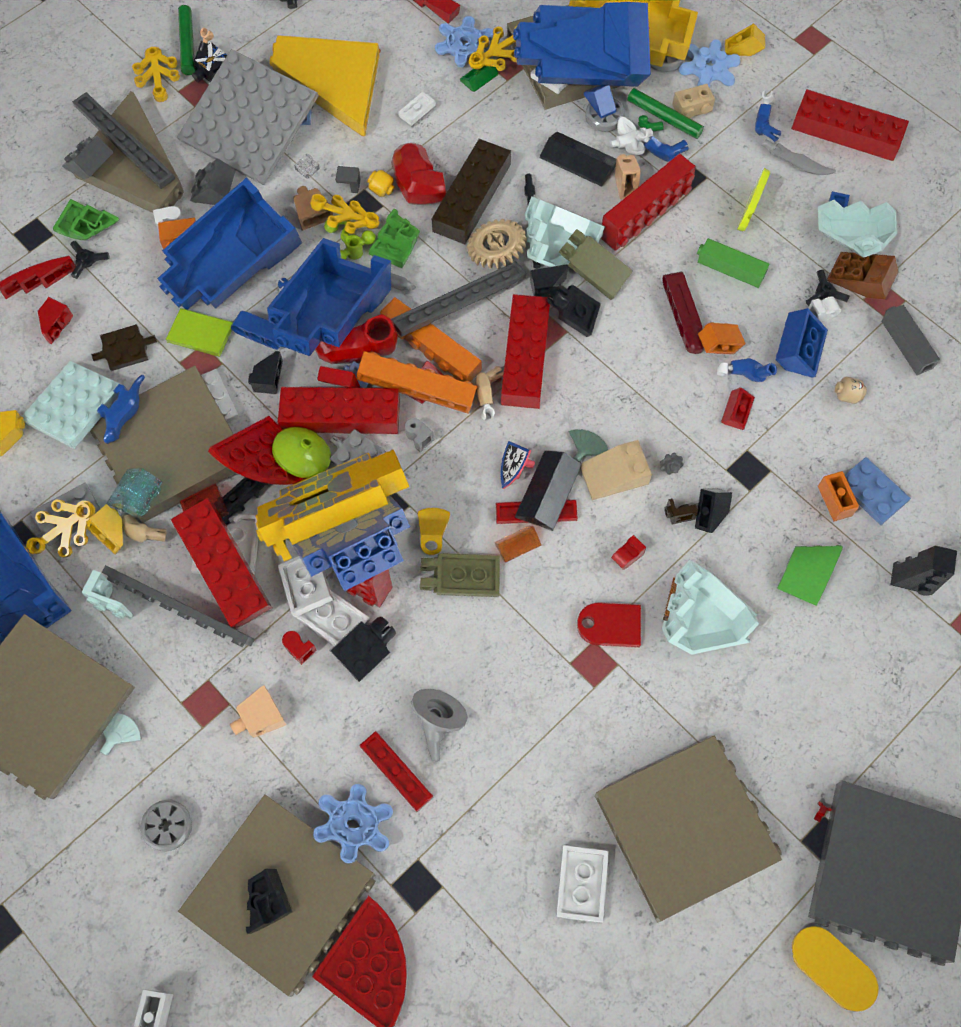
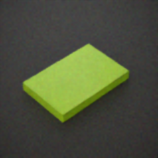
[166,308,233,357]

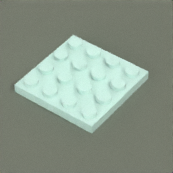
[21,361,120,449]

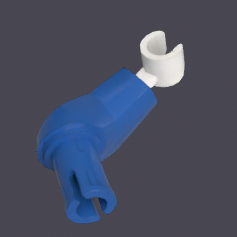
[755,90,781,142]
[636,128,689,162]
[717,358,777,382]

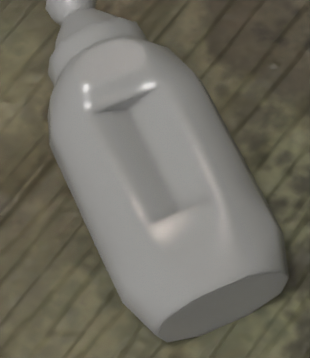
[391,273,416,290]

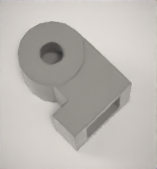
[405,418,434,452]

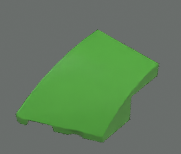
[53,199,119,241]
[369,209,420,268]
[777,545,843,606]

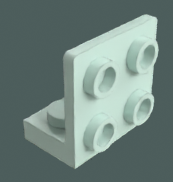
[81,570,133,619]

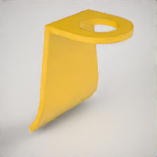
[418,508,450,555]

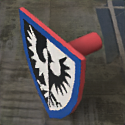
[501,441,535,489]

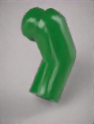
[638,115,664,132]

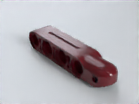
[662,271,704,354]

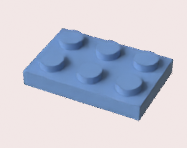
[845,457,911,525]

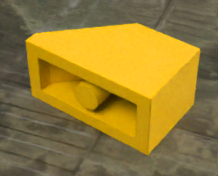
[725,23,765,56]
[0,410,25,456]
[86,504,123,555]

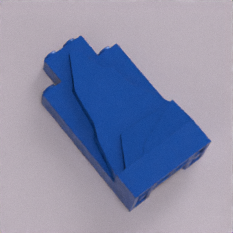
[513,2,651,87]
[157,177,302,310]
[267,238,391,356]
[0,511,72,645]

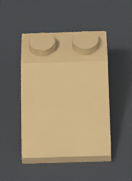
[580,440,652,500]

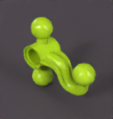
[324,220,376,260]

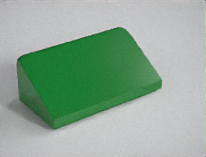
[460,66,498,92]

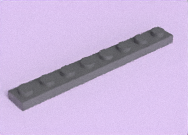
[72,92,175,189]
[391,261,527,337]
[101,565,255,647]

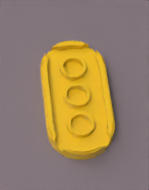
[791,926,878,1012]

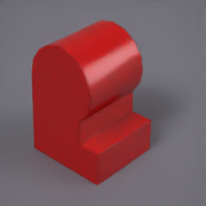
[611,535,646,570]
[282,631,317,665]

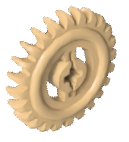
[467,219,527,269]

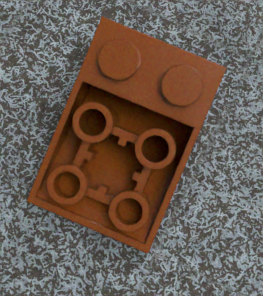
[827,252,898,299]

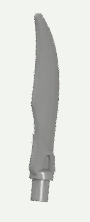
[762,139,836,175]

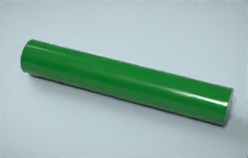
[178,5,195,75]
[627,88,704,139]

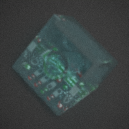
[107,468,163,517]

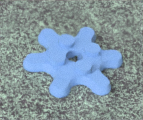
[435,16,494,67]
[679,39,740,88]
[313,784,393,864]

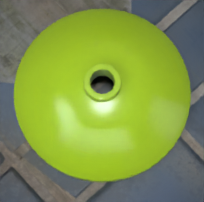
[272,427,331,478]

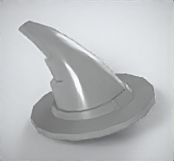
[411,689,468,762]

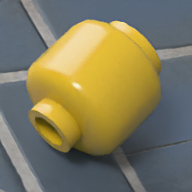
[367,170,395,197]

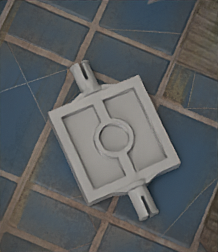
[330,429,386,466]

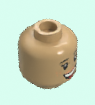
[835,376,867,404]

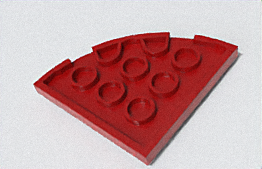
[208,416,307,485]
[312,895,407,1027]

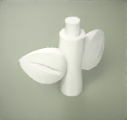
[610,116,653,155]

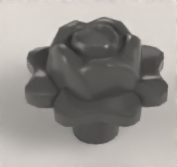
[660,453,684,475]

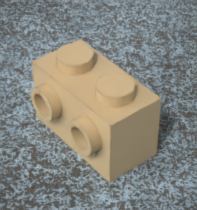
[672,84,715,118]

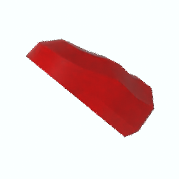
[391,143,446,205]
[315,314,398,364]

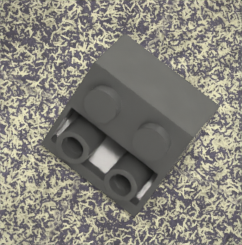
[62,136,113,180]
[190,158,236,205]

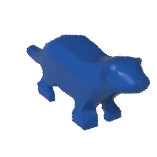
[97,375,145,444]

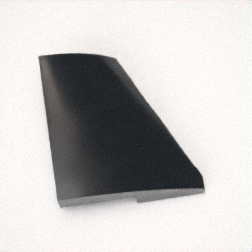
[246,869,292,934]

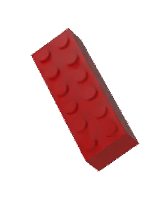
[791,89,909,161]
[601,154,696,251]
[501,294,551,409]
[278,387,400,434]
[171,498,273,629]

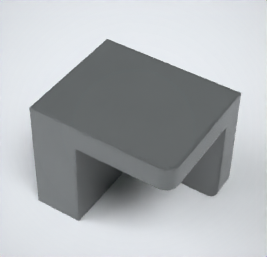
[335,166,361,194]

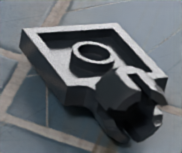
[547,284,601,337]
[329,617,396,682]

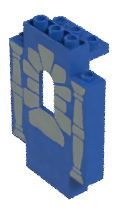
[292,495,410,591]

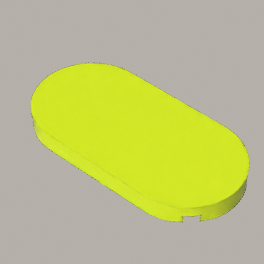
[737,168,770,232]

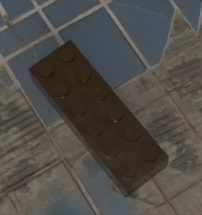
[431,139,511,245]

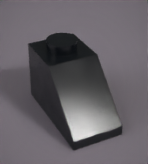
[530,264,568,297]
[248,351,283,394]
[695,488,733,533]

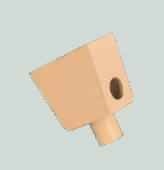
[615,154,641,199]
[230,685,287,738]

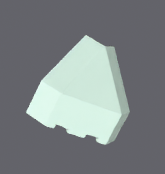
[525,196,605,267]
[818,200,897,258]
[662,560,759,655]

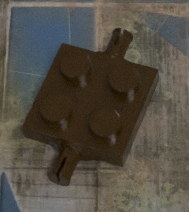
[91,324,157,371]

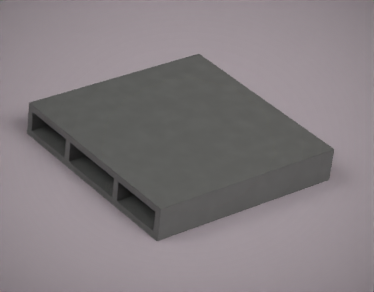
[808,780,961,966]

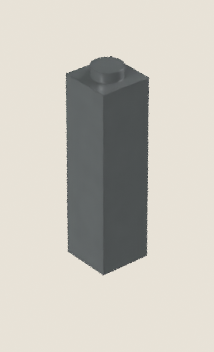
[881,304,940,375]

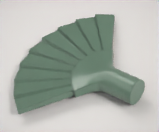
[568,429,608,462]

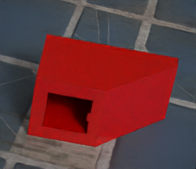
[38,297,73,344]

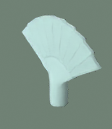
[99,713,141,756]

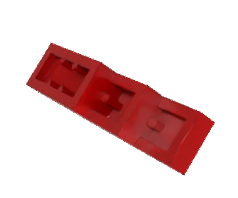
[0,256,76,299]

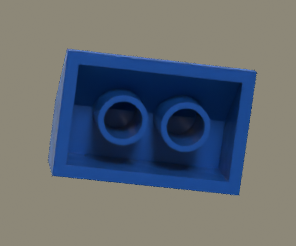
[776,308,828,378]

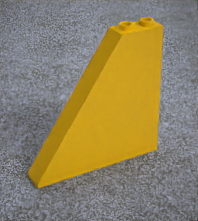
[270,35,380,136]

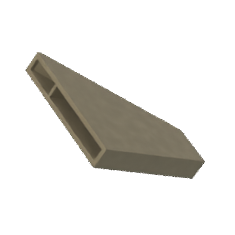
[74,91,184,213]

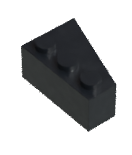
[890,545,957,596]

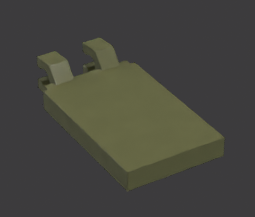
[559,229,633,300]
[420,553,500,597]

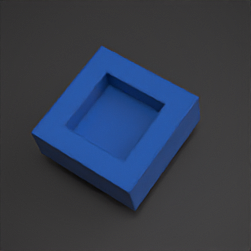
[829,191,850,208]

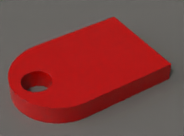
[577,603,641,648]

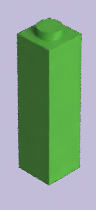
[697,238,770,288]

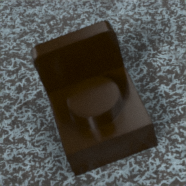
[664,498,698,525]

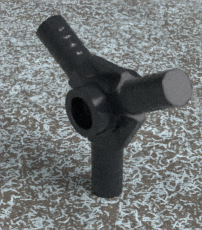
[70,241,110,279]
[806,270,850,306]

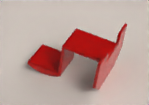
[814,801,833,823]

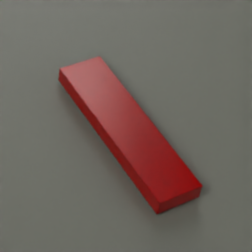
[496,500,578,524]
[359,731,434,812]

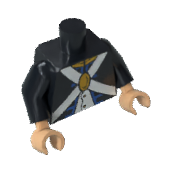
[192,28,227,83]

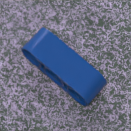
[231,311,281,350]

